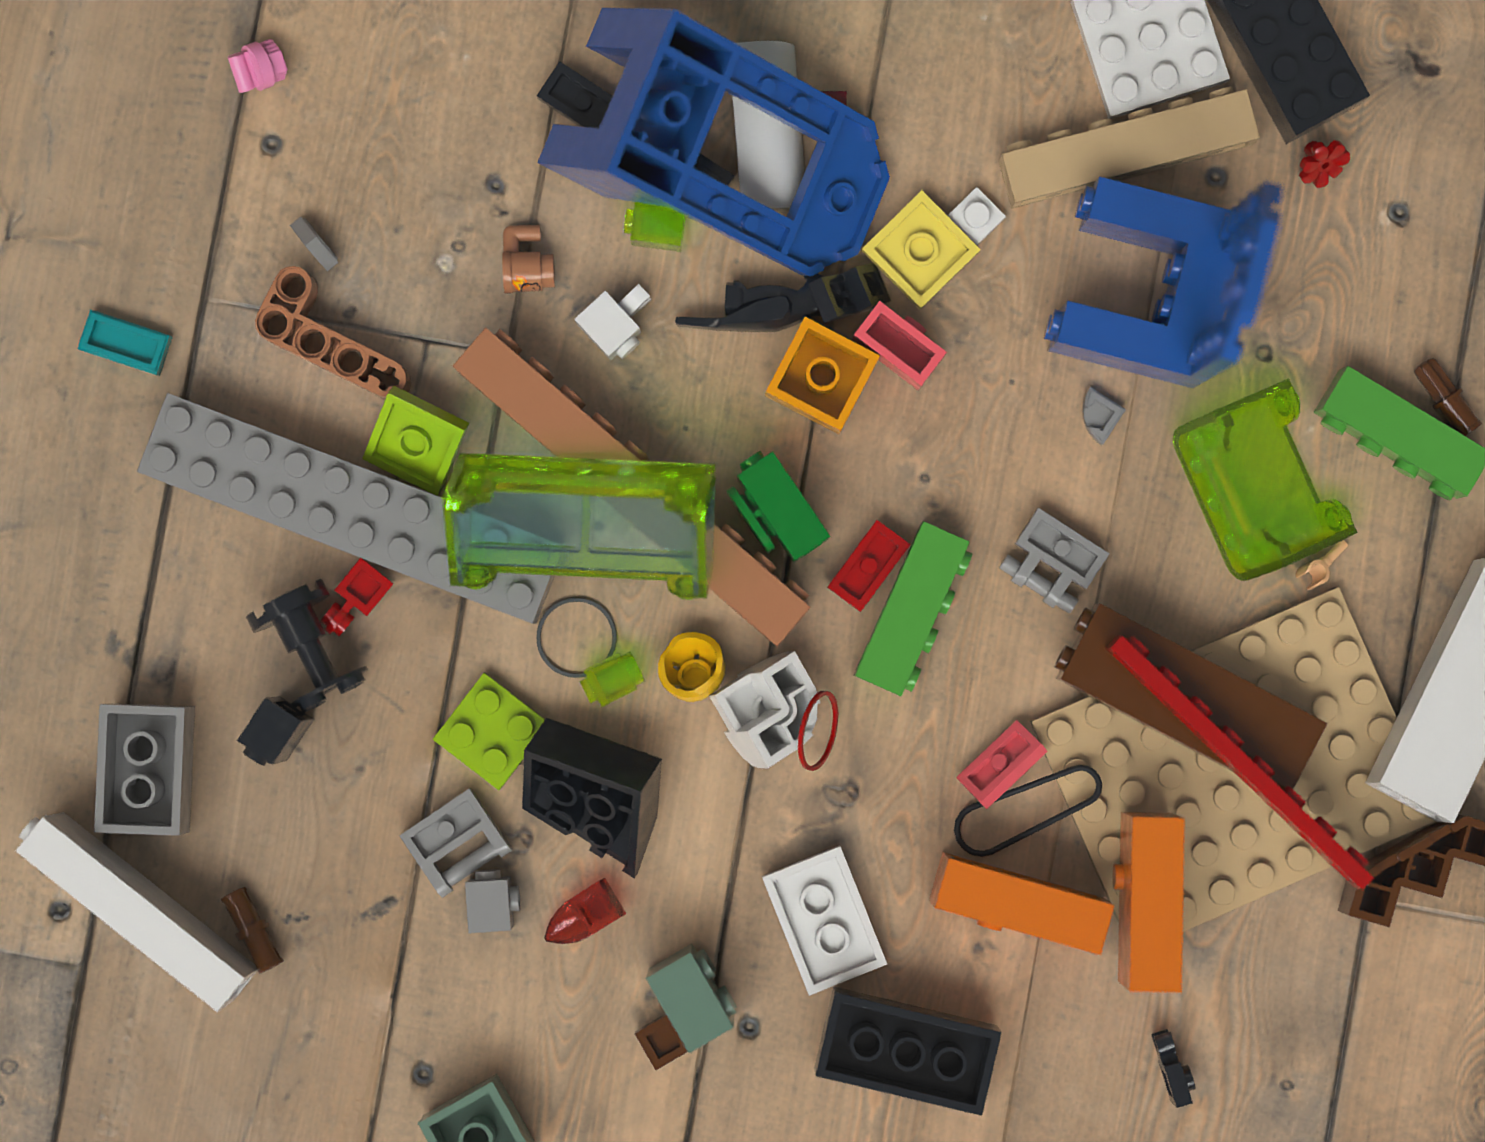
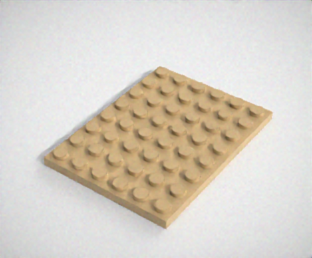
[1030,587,1434,932]

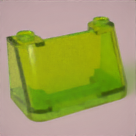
[1173,378,1358,581]

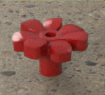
[1299,140,1350,188]

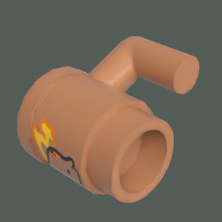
[502,224,555,294]

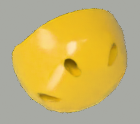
[658,632,726,702]

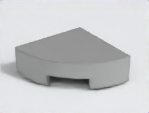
[290,217,338,271]
[1082,387,1126,446]

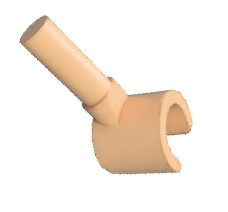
[1296,539,1348,590]

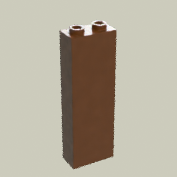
[1054,603,1328,790]

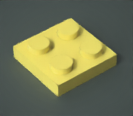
[862,190,981,310]

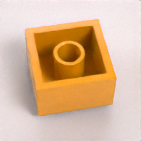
[765,317,880,435]

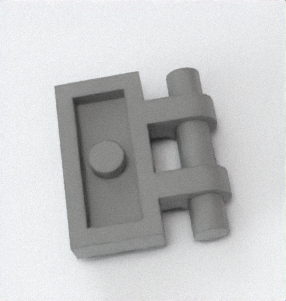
[999,508,1109,614]

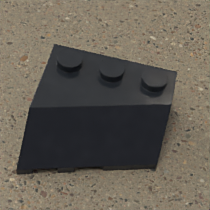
[522,717,662,879]

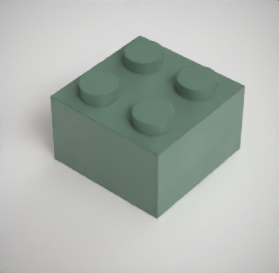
[646,944,737,1053]
[418,1074,535,1142]

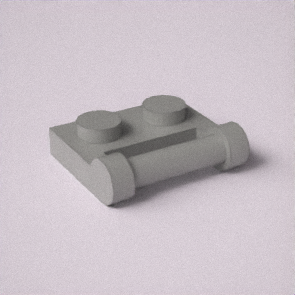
[399,788,513,898]

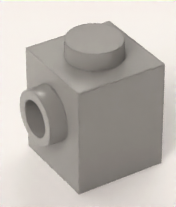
[465,869,520,933]

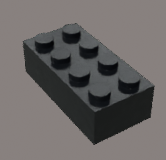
[1207,0,1370,144]
[814,986,1002,1116]

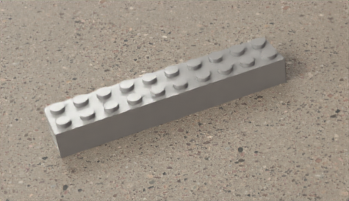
[137,393,566,624]

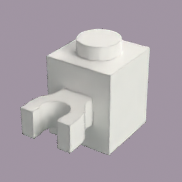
[574,284,651,361]

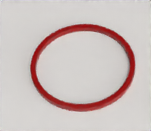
[798,690,838,771]

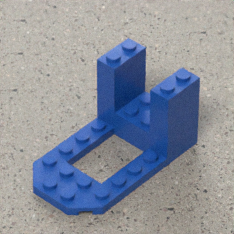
[537,8,890,277]
[1044,176,1282,388]

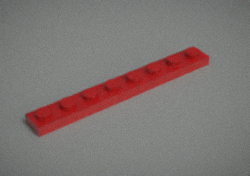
[1105,635,1374,890]

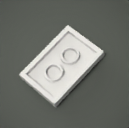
[762,845,887,996]

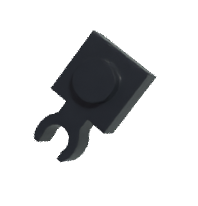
[1151,1029,1196,1108]

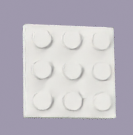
[1071,0,1230,119]

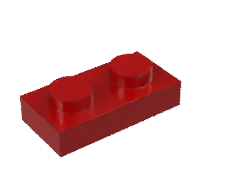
[827,520,911,612]

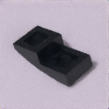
[808,263,891,323]

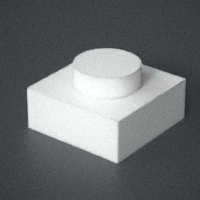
[947,187,1006,246]

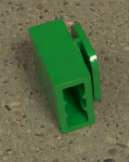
[726,451,831,563]

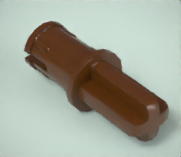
[1414,358,1482,436]

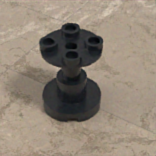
[246,579,368,713]

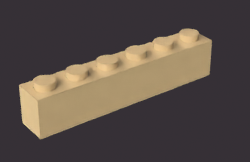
[999,87,1260,209]

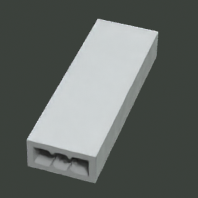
[1365,558,1485,823]
[16,812,258,1012]

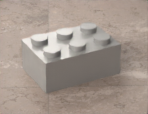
[94,703,195,836]

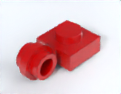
[320,558,394,637]

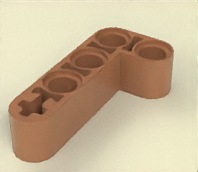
[255,266,411,399]

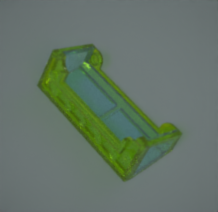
[442,453,716,600]

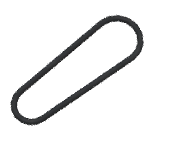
[954,765,1102,857]

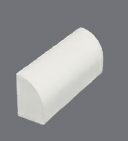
[732,41,805,214]

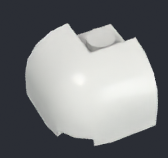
[709,651,820,768]

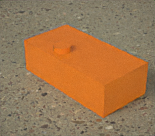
[1112,812,1185,993]
[929,852,1115,955]

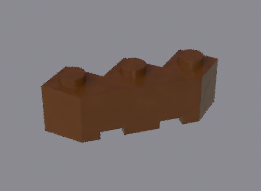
[1338,814,1485,928]

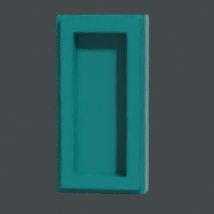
[77,309,173,376]

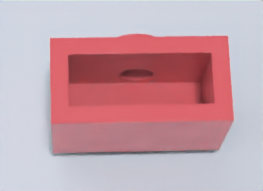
[852,301,947,390]

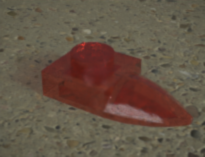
[544,878,626,944]

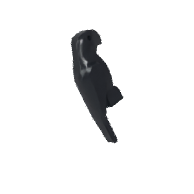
[675,273,824,332]

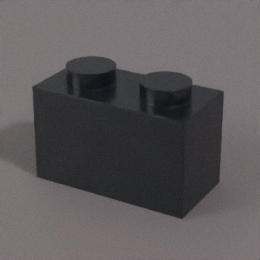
[237,696,314,766]

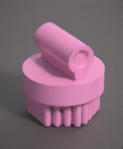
[227,39,288,93]

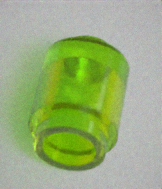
[579,652,645,707]

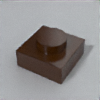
[635,1014,688,1070]

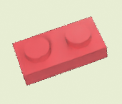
[956,720,1048,809]

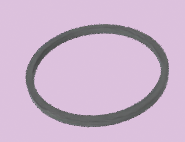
[536,598,617,678]

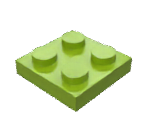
[362,386,469,496]
[433,673,545,790]

